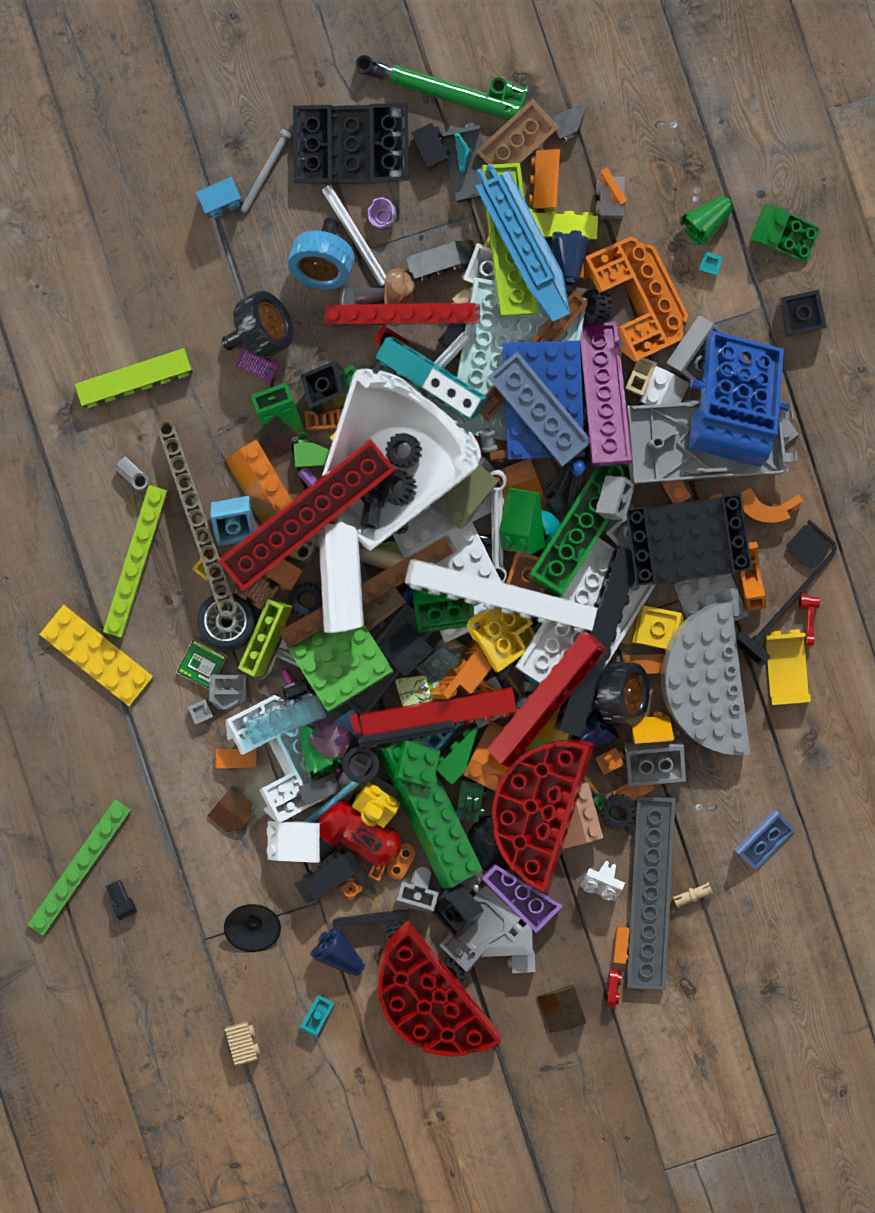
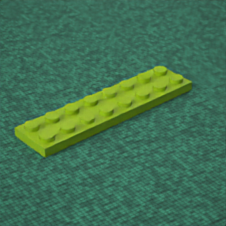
[481,163,539,317]

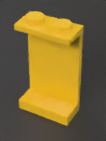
[765,629,811,705]

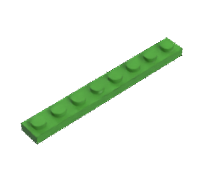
[27,799,131,935]

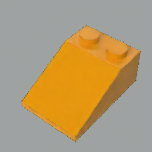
[631,712,674,744]

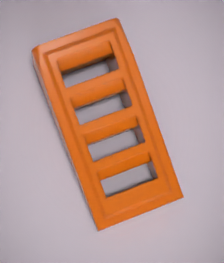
[304,409,343,431]

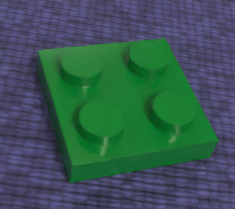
[395,740,441,788]

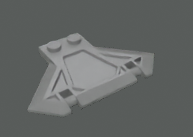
[439,875,533,972]

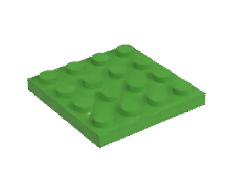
[288,624,394,713]

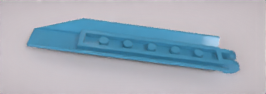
[475,164,570,322]

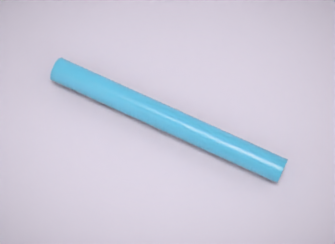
[303,781,361,823]

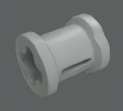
[478,428,498,452]

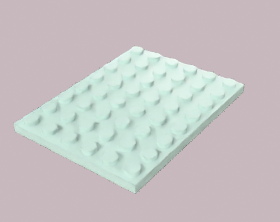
[450,277,587,441]

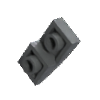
[298,773,340,805]

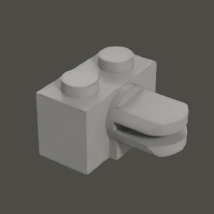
[394,867,439,914]

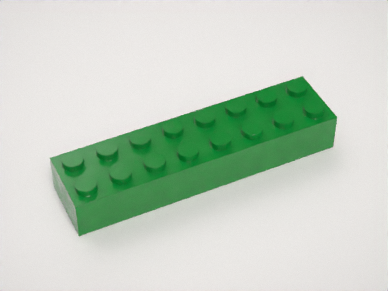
[527,464,630,598]
[377,738,482,888]

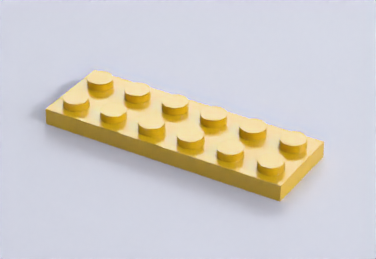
[39,605,154,706]

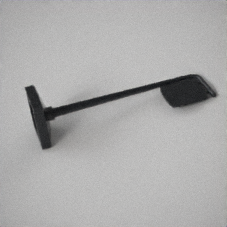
[735,520,837,665]

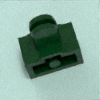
[456,780,488,822]

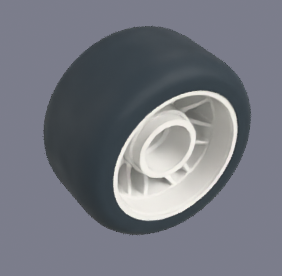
[197,592,256,651]

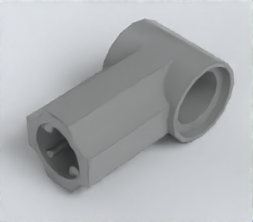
[114,456,151,491]

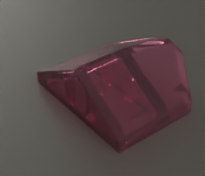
[308,719,354,758]

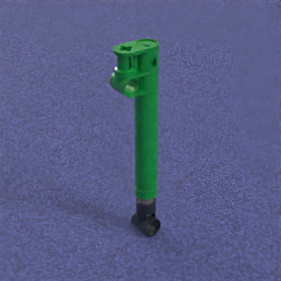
[356,55,529,120]

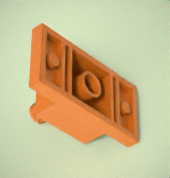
[429,639,494,700]

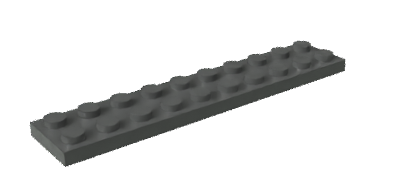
[627,796,676,990]

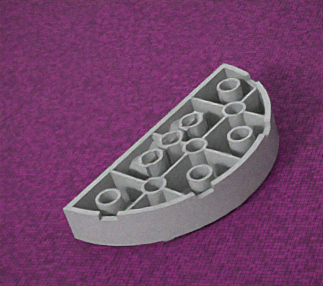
[660,601,750,755]

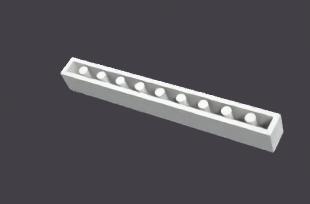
[405,560,597,633]

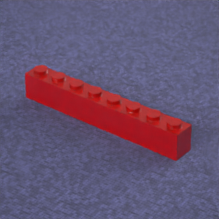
[325,303,480,326]
[487,632,607,767]
[360,687,516,736]

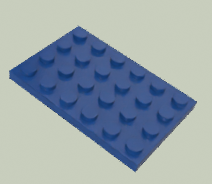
[502,340,585,460]

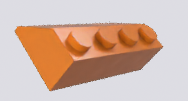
[225,439,292,524]

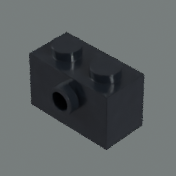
[411,123,451,170]

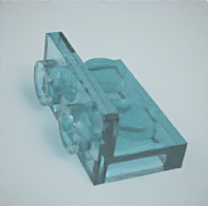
[416,643,462,683]

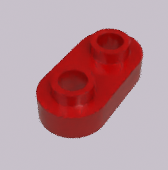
[606,969,622,1008]

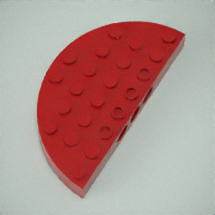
[492,740,595,892]
[377,921,501,1057]

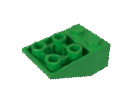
[750,205,820,264]
[251,382,307,451]
[436,726,477,784]

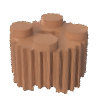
[234,577,279,610]

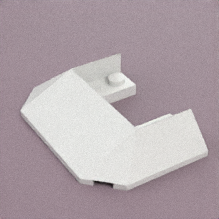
[225,695,334,823]

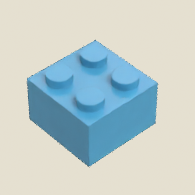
[196,177,243,219]

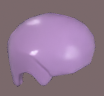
[368,197,396,229]

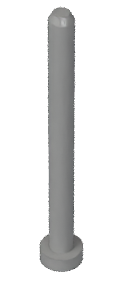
[240,129,293,214]

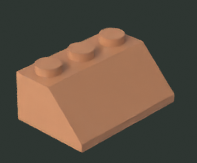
[563,782,603,849]

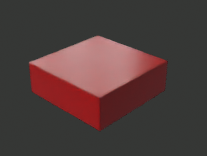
[350,713,363,734]

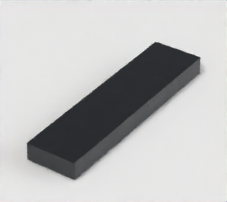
[333,909,410,927]

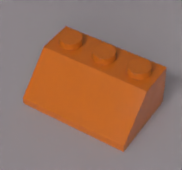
[529,149,560,211]

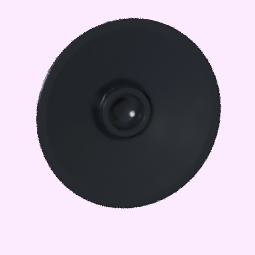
[467,815,510,871]
[223,904,281,952]

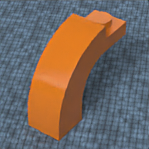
[741,487,803,523]
[739,542,766,611]

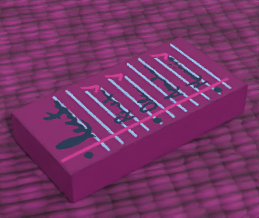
[236,349,279,383]

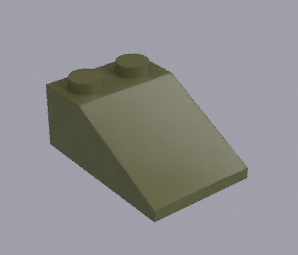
[430,465,499,529]

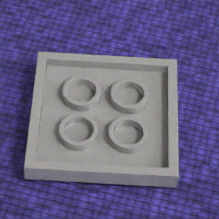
[673,574,748,621]

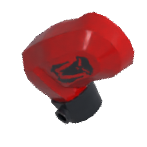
[317,801,401,867]

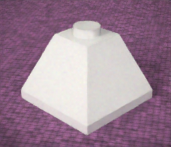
[463,243,495,284]

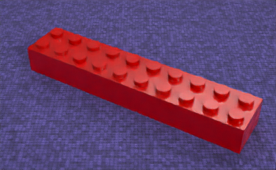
[218,438,395,591]

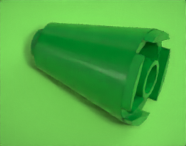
[679,196,733,247]
[299,724,343,780]

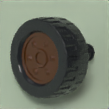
[221,291,293,358]
[593,662,650,726]

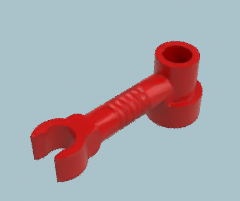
[798,594,820,645]

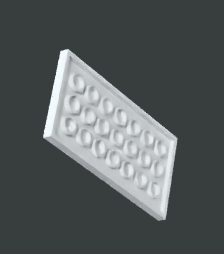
[392,507,502,643]
[516,538,655,683]

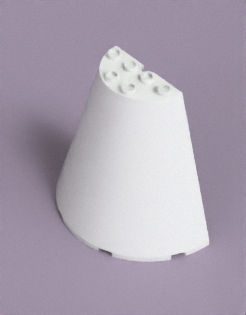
[322,369,481,551]

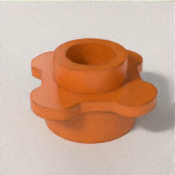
[339,877,362,900]

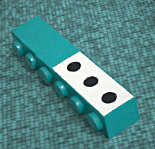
[376,336,488,419]

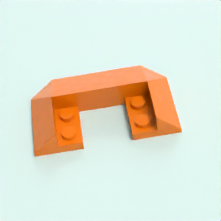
[584,236,689,362]

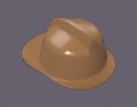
[384,268,415,304]

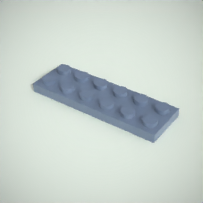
[487,352,590,466]

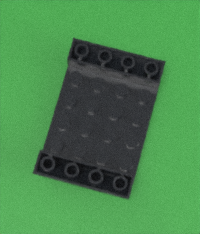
[626,493,752,586]

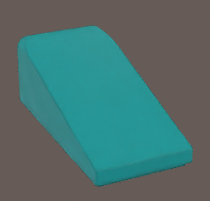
[299,994,335,1038]

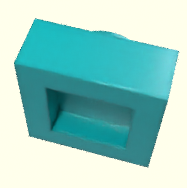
[699,252,723,276]

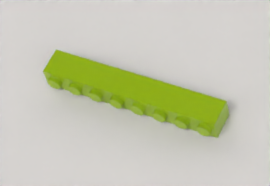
[103,485,169,638]

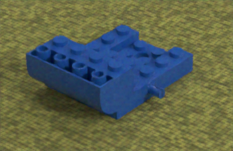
[689,330,790,467]

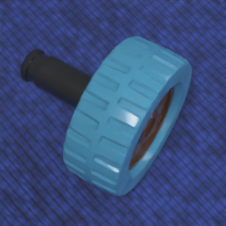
[288,217,354,290]

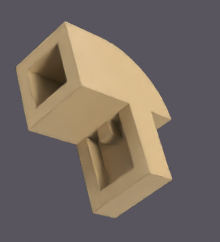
[624,358,657,397]

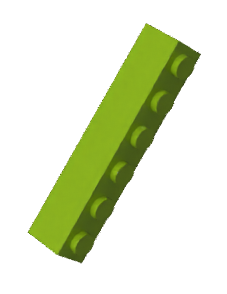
[75,348,193,409]

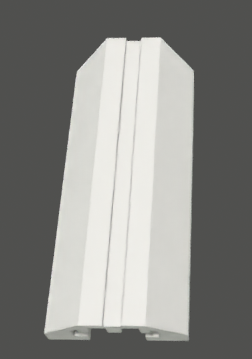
[319,522,363,633]

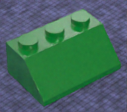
[412,588,476,633]

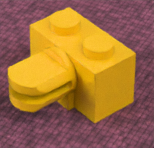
[352,782,400,828]

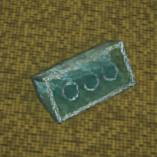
[243,693,326,744]

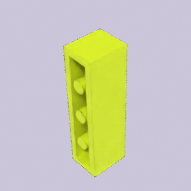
[530,209,598,241]

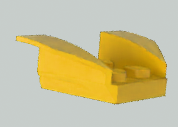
[620,605,684,650]

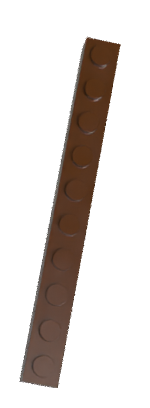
[279,535,458,648]

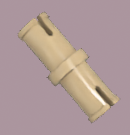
[673,882,713,908]

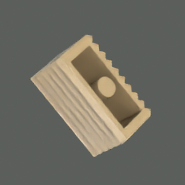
[225,1021,261,1066]

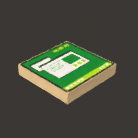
[176,638,227,689]

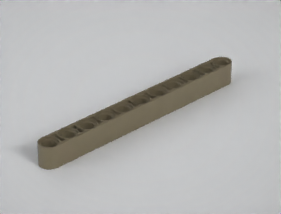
[158,420,237,620]

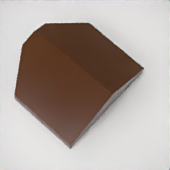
[207,786,252,832]

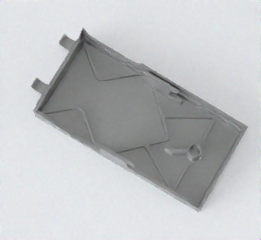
[626,399,797,485]

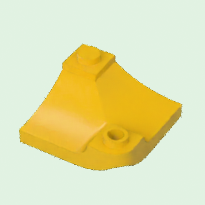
[467,607,535,672]

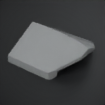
[209,674,247,709]

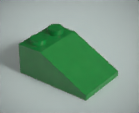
[499,488,546,555]

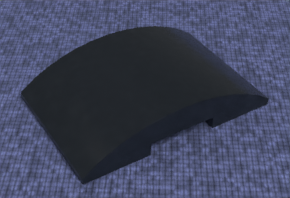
[293,103,409,184]

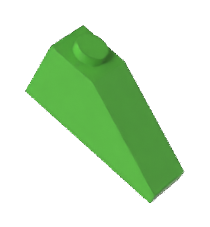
[294,439,330,468]

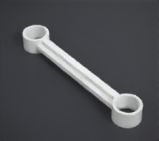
[490,470,508,583]

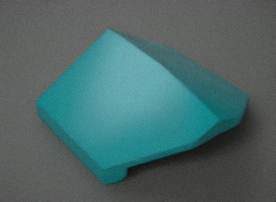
[455,133,473,175]

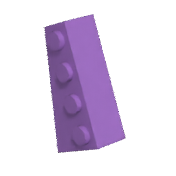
[480,865,563,933]

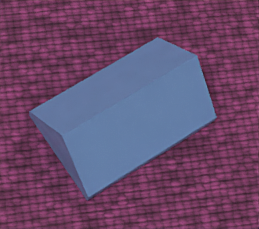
[734,809,796,871]

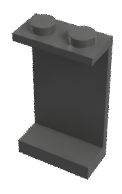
[442,123,487,203]

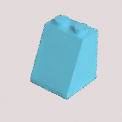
[211,496,255,546]

